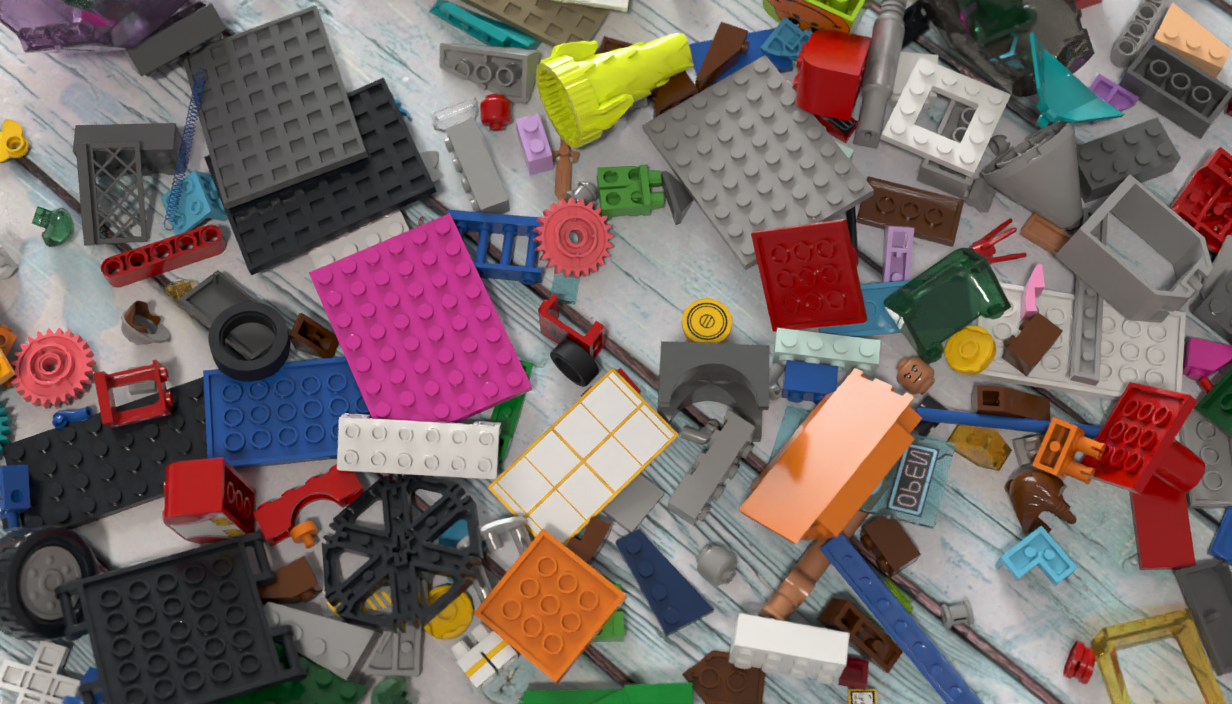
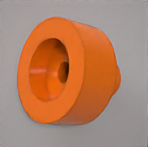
[289,520,319,549]

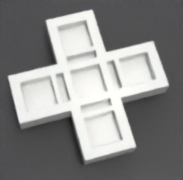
[0,641,80,704]

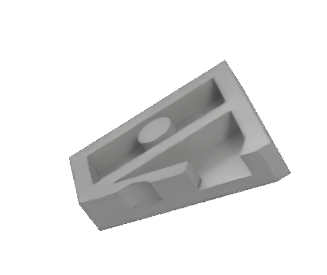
[365,621,421,677]

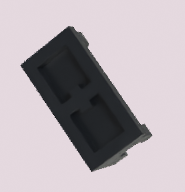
[901,0,931,51]

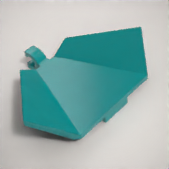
[1029,32,1125,129]

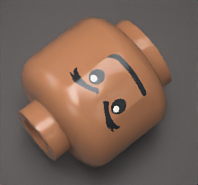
[896,357,935,395]

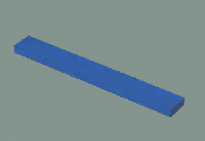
[820,531,984,704]

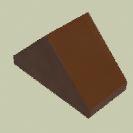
[289,313,339,359]

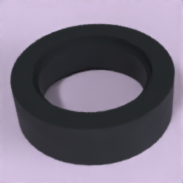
[208,302,290,382]

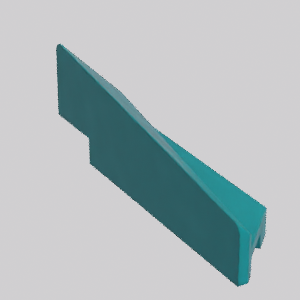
[429,0,542,50]

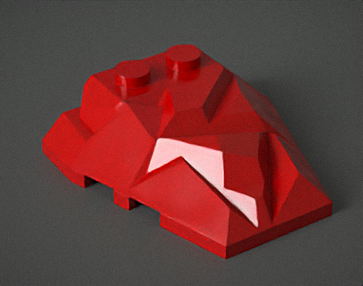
[1169,147,1232,253]

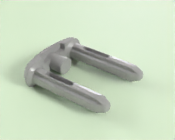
[455,516,532,603]

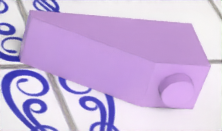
[882,225,914,283]

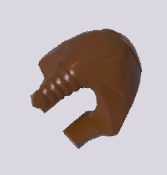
[1004,470,1077,534]

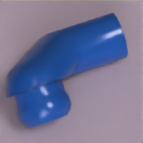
[52,406,94,429]

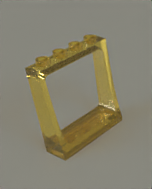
[1090,608,1226,704]

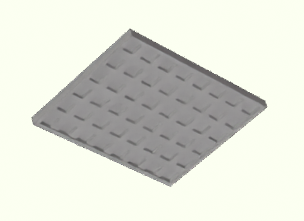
[642,55,874,270]

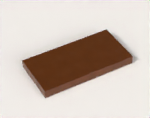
[856,176,964,247]

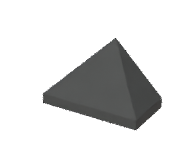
[661,170,694,225]

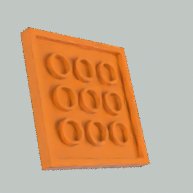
[473,528,628,684]

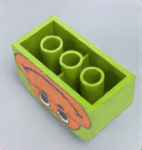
[762,0,870,34]

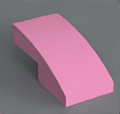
[1020,264,1045,321]

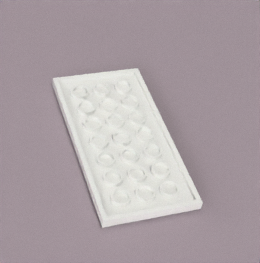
[972,280,1186,400]

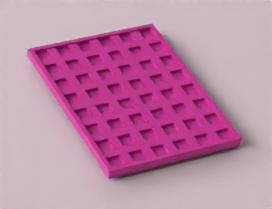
[309,214,532,423]

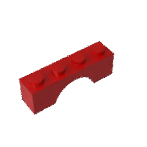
[253,464,364,547]

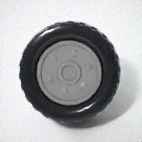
[0,525,99,641]

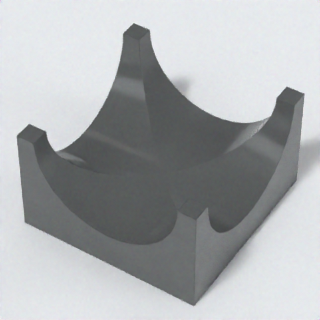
[657,341,770,442]

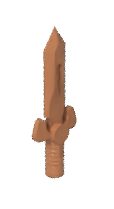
[551,138,579,200]

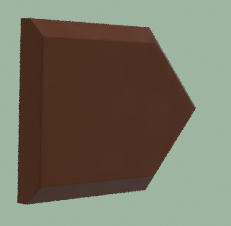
[682,650,765,704]

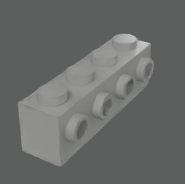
[444,118,510,214]

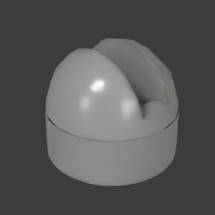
[989,135,1010,156]

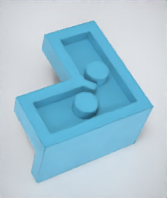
[995,526,1078,586]

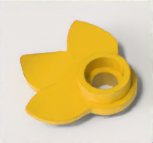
[0,119,29,162]

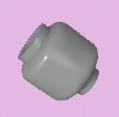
[696,546,737,586]

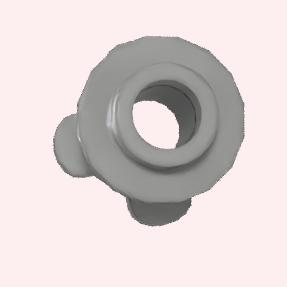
[566,181,597,206]

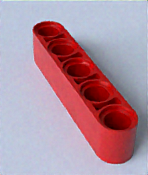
[101,224,227,288]

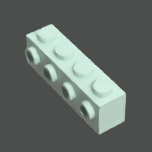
[772,328,881,375]

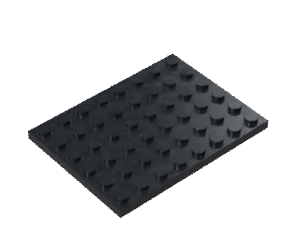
[204,77,437,275]

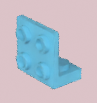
[161,170,228,235]

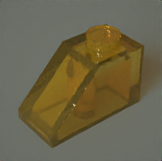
[945,425,1012,471]

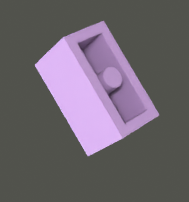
[516,114,553,175]

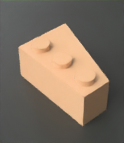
[1154,2,1231,78]

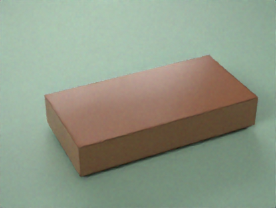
[1019,213,1072,257]

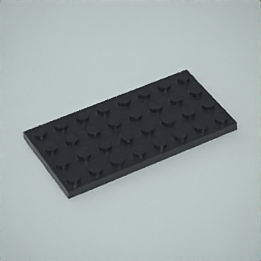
[2,377,207,530]

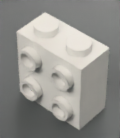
[887,52,938,110]

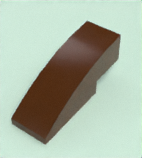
[567,517,611,565]

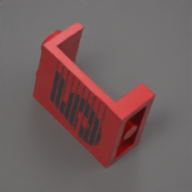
[538,294,605,360]

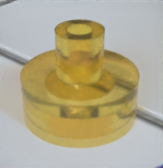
[165,279,192,304]

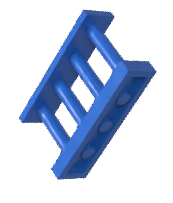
[447,210,543,285]

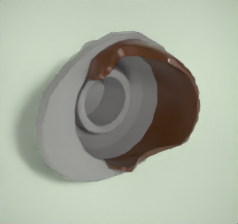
[121,301,169,345]

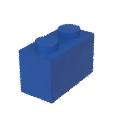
[782,360,838,405]

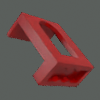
[93,359,174,428]

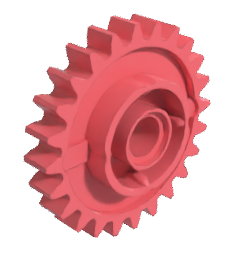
[533,197,614,279]
[10,328,96,409]

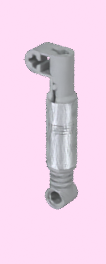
[853,0,907,149]

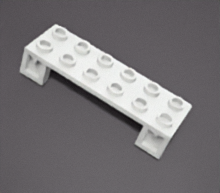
[337,413,502,479]

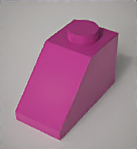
[1182,337,1232,381]

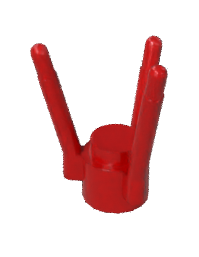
[969,219,1027,267]

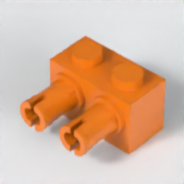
[1032,417,1106,484]

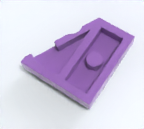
[1089,74,1139,125]

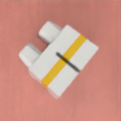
[451,623,518,693]

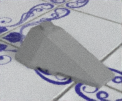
[439,43,539,103]

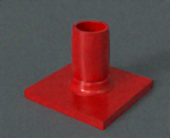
[751,219,868,332]
[1080,382,1206,495]

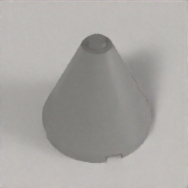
[981,121,1083,230]

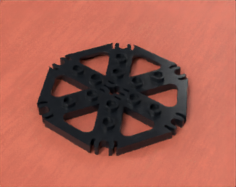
[322,474,483,634]

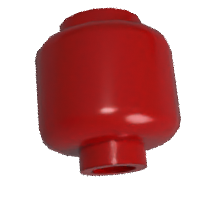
[480,94,512,131]

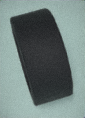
[550,339,599,387]

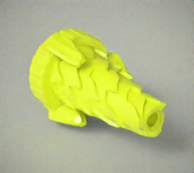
[535,33,694,149]

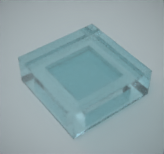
[550,275,579,305]

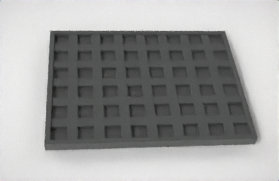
[181,5,368,209]

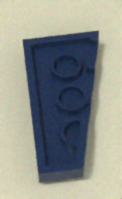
[615,529,714,637]

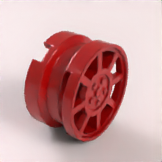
[1063,640,1099,685]

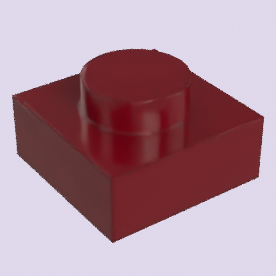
[838,657,869,690]

